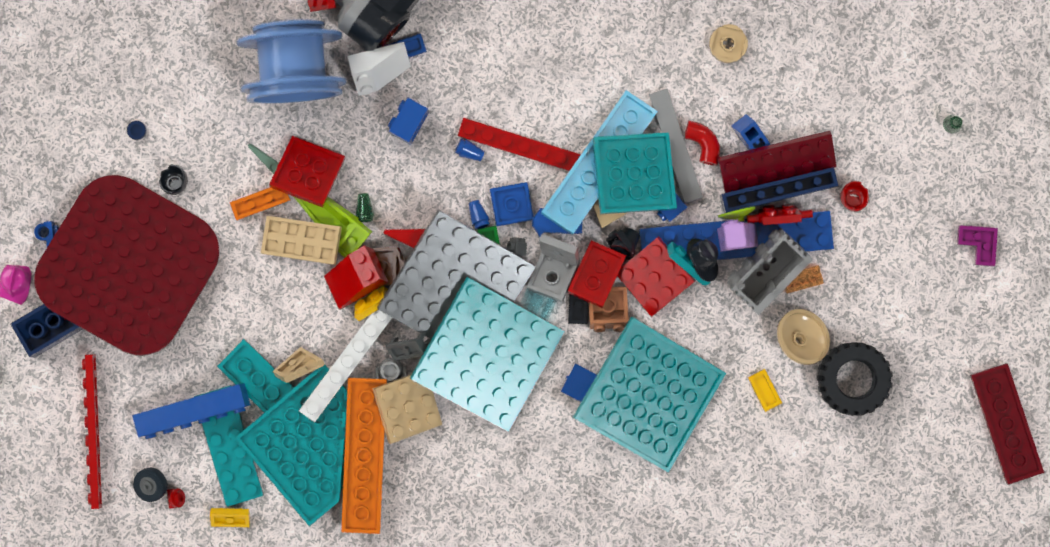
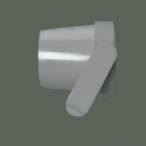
[376,358,407,383]

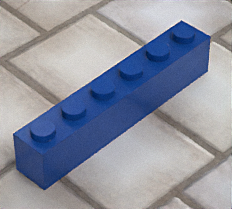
[132,383,251,439]

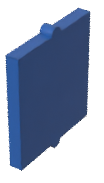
[561,363,597,402]

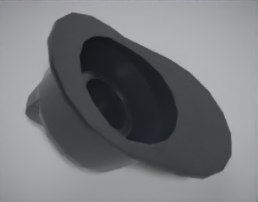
[687,238,719,282]

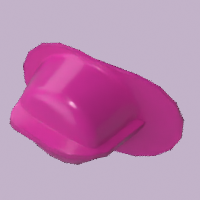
[0,265,31,305]

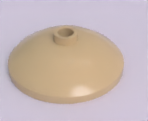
[777,309,830,365]

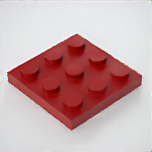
[269,136,345,208]
[618,236,696,317]

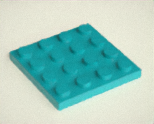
[592,132,677,214]

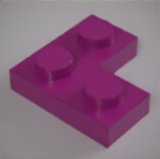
[957,225,998,267]

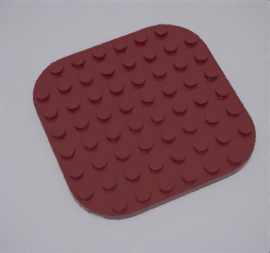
[34,175,220,356]

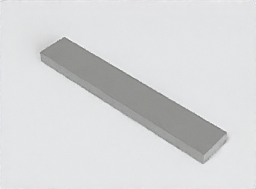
[649,89,703,204]

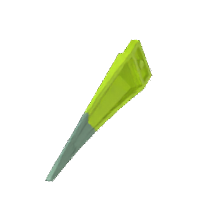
[248,144,372,257]

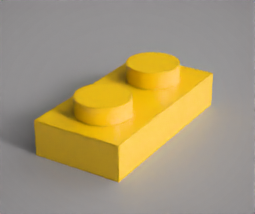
[354,286,388,321]
[210,508,250,527]

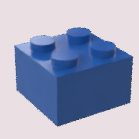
[388,98,429,145]

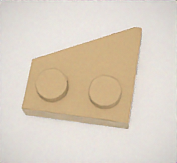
[273,347,325,383]

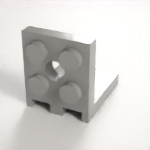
[527,234,580,303]

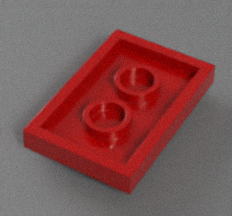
[567,240,626,308]

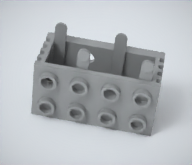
[727,228,813,315]

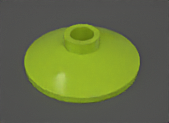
[718,206,755,222]

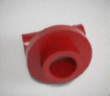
[167,488,185,509]

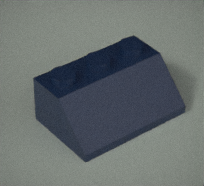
[10,304,83,358]

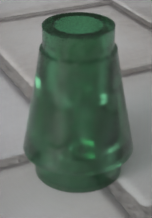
[943,115,962,134]
[355,193,374,223]

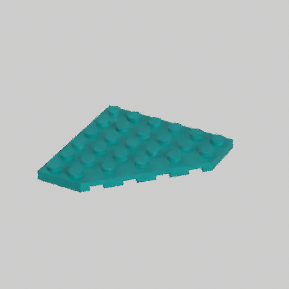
[235,365,347,527]

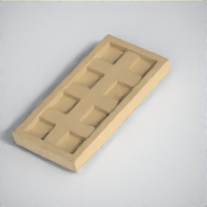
[261,216,342,265]

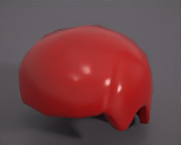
[840,181,869,212]

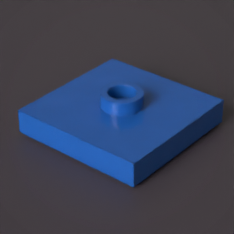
[490,182,534,227]

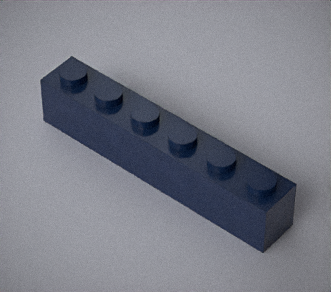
[720,167,838,213]

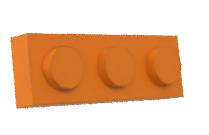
[230,188,291,221]

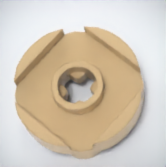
[709,24,748,63]

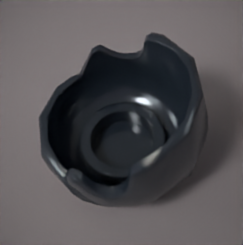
[159,164,188,195]

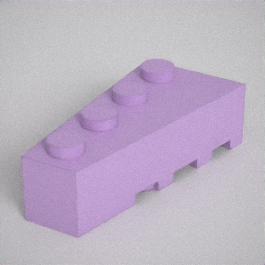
[717,220,758,252]

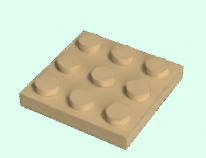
[372,374,442,444]

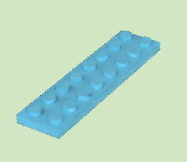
[541,90,658,235]

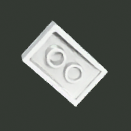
[348,42,411,96]

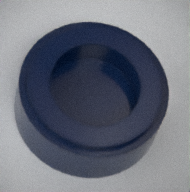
[127,121,147,140]

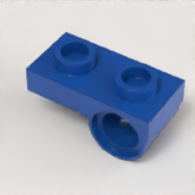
[34,221,59,247]

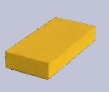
[748,369,782,412]

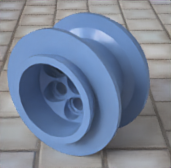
[237,20,346,104]

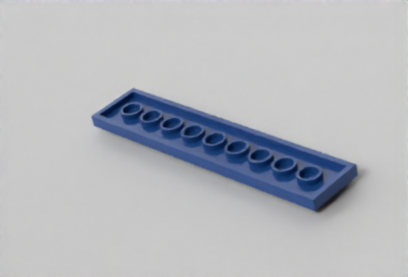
[639,211,834,260]

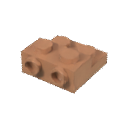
[589,287,629,332]

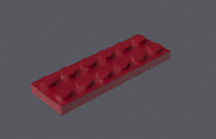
[718,130,837,193]
[970,363,1044,485]

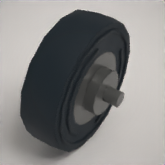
[133,467,168,502]

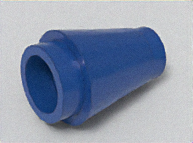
[455,139,485,161]
[468,200,490,230]

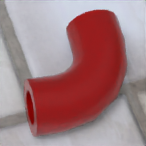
[684,120,720,166]

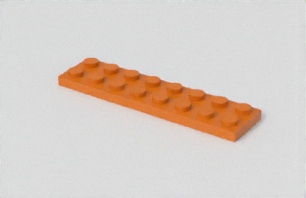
[341,377,387,534]

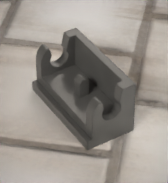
[385,332,431,361]

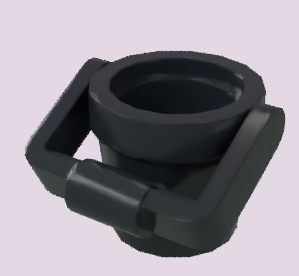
[606,227,640,259]

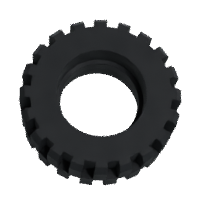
[817,342,893,416]

